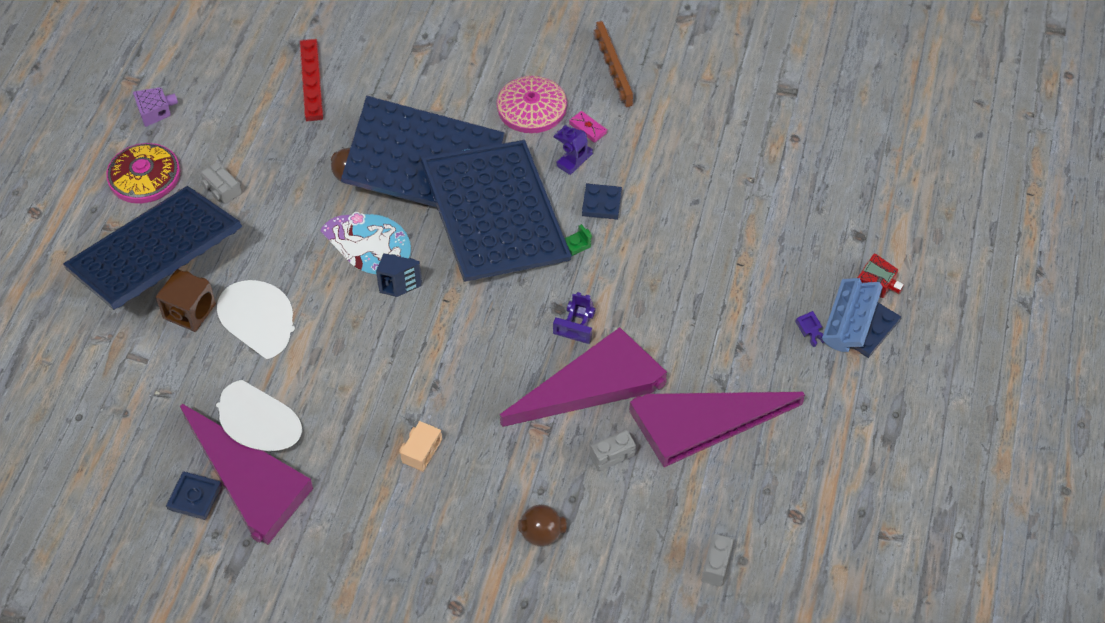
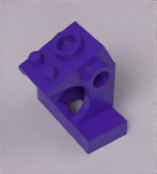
[553,125,593,175]
[553,292,596,344]

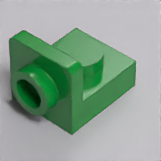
[564,224,592,256]

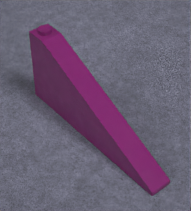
[500,327,667,427]
[629,392,805,467]
[180,404,313,545]

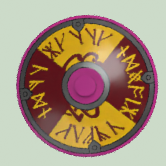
[106,143,180,204]

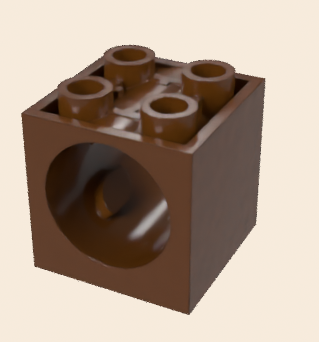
[156,269,216,332]

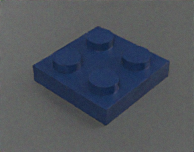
[582,183,622,220]
[166,471,222,520]

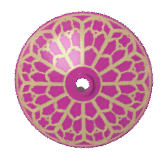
[497,76,567,133]

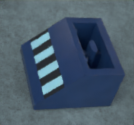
[376,253,422,297]

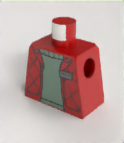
[857,253,904,298]

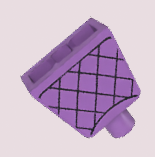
[133,87,178,127]

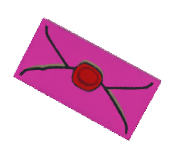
[569,111,607,143]

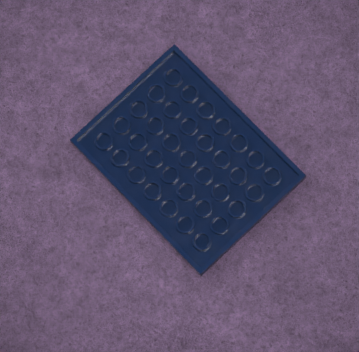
[341,95,504,207]
[421,140,572,282]
[63,186,242,310]

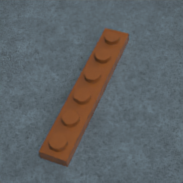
[594,21,633,107]

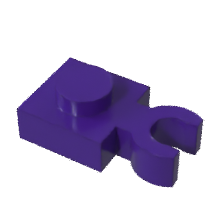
[795,311,824,347]

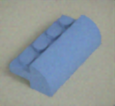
[822,278,882,352]

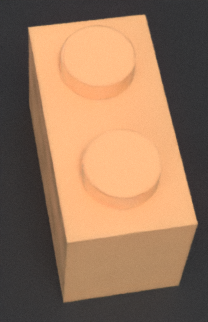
[399,421,442,472]

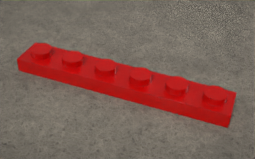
[300,39,323,122]

